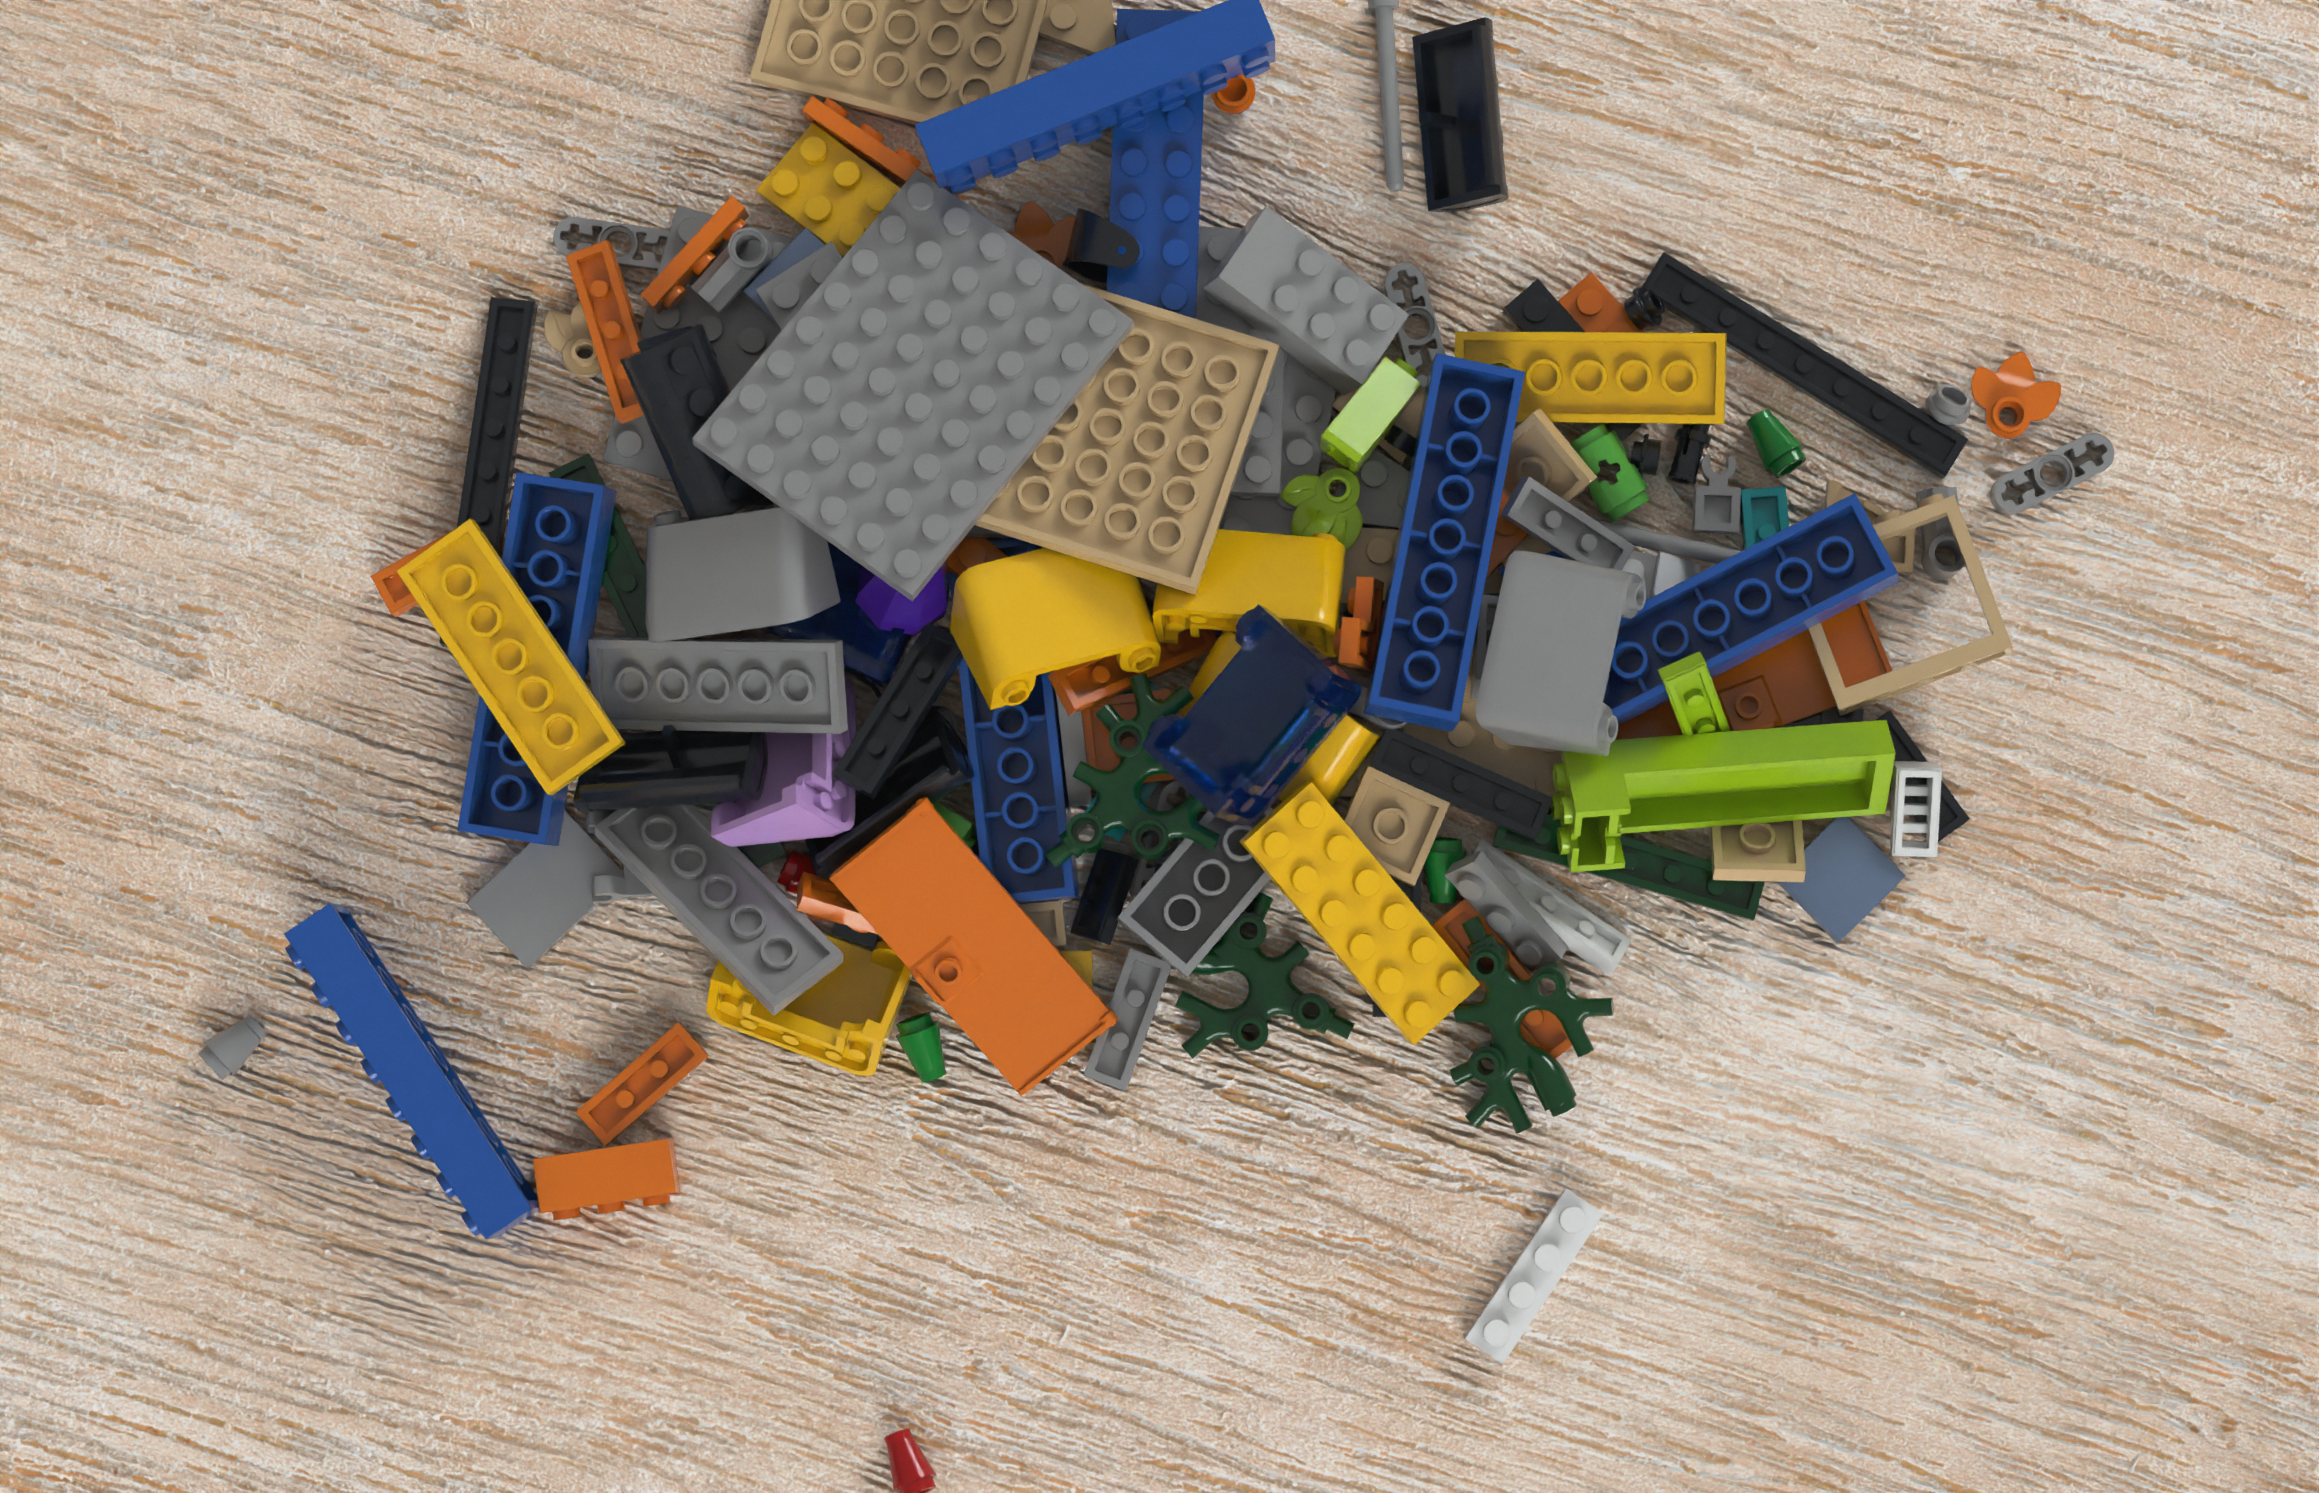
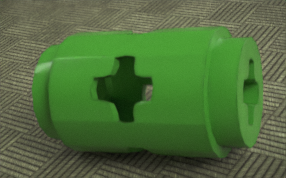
[1569,423,1650,522]

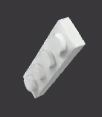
[1472,839,1632,976]
[1464,1188,1604,1365]

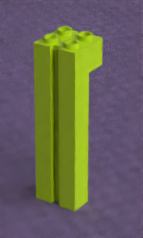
[1550,720,1896,872]

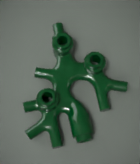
[1044,673,1226,868]
[1160,892,1355,1059]
[1450,916,1614,1133]

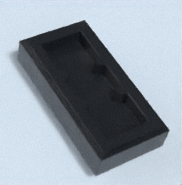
[1070,848,1139,945]

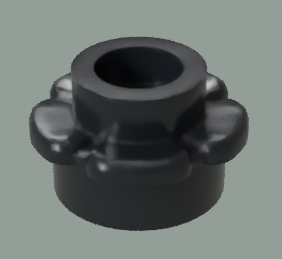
[1624,287,1665,330]
[1631,434,1662,476]

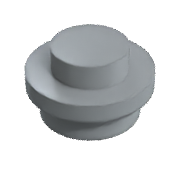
[1926,384,1971,425]

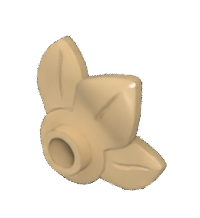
[544,301,601,378]

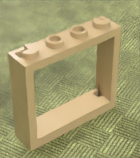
[1807,494,2013,716]

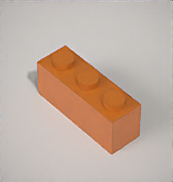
[533,1138,681,1221]

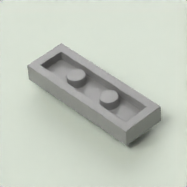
[1500,476,1635,571]
[1445,850,1568,972]
[1083,948,1172,1091]

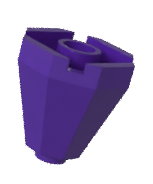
[855,561,950,636]

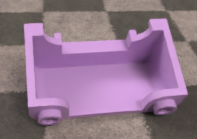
[711,674,856,847]

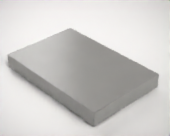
[466,810,624,969]

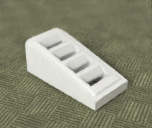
[1890,761,1942,857]

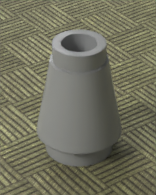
[198,1014,267,1080]

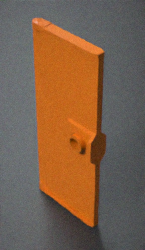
[1615,601,1892,740]
[829,797,1119,1096]

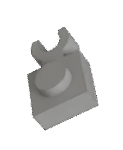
[1692,455,1741,534]

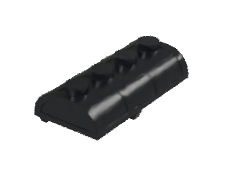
[1412,17,1509,212]
[621,324,766,520]
[805,711,974,880]
[573,725,768,813]

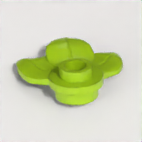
[1281,467,1363,551]

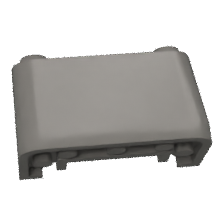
[645,502,841,643]
[1475,550,1646,756]

